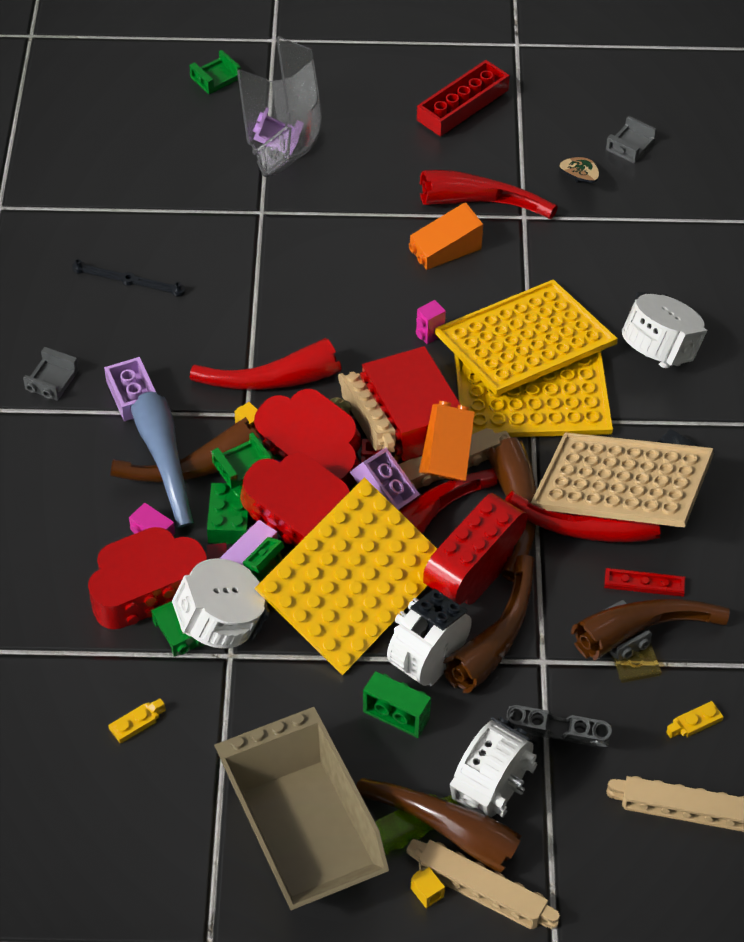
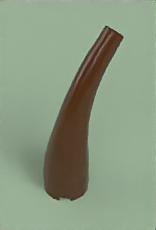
[110,417,267,482]
[487,437,536,582]
[443,555,534,693]
[571,599,730,661]
[356,778,522,873]

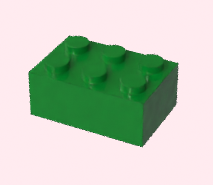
[207,483,250,544]
[363,671,431,738]

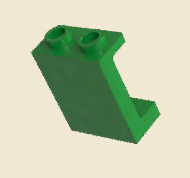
[189,50,241,94]
[211,432,273,489]
[242,537,285,582]
[151,601,205,657]

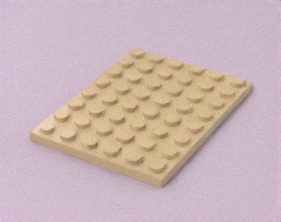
[531,433,714,527]

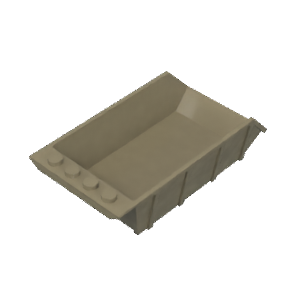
[214,707,389,910]

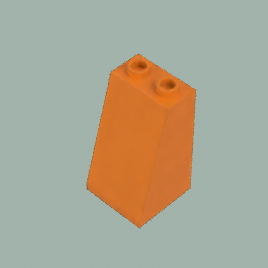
[409,202,483,270]
[419,401,475,481]

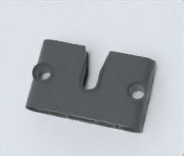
[507,705,612,747]

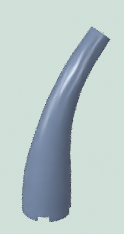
[131,392,194,528]

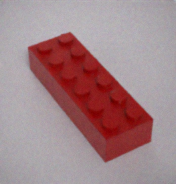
[417,60,510,137]

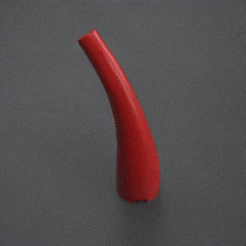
[420,170,558,219]
[190,338,342,390]
[399,468,497,534]
[505,491,660,542]

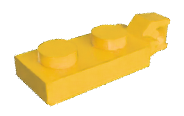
[108,698,166,743]
[666,701,723,739]

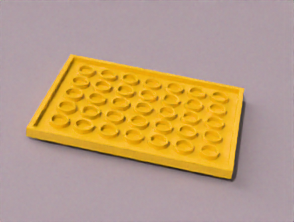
[435,279,618,396]
[454,351,613,437]
[254,477,437,675]

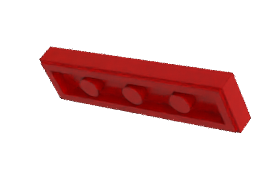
[604,568,685,597]

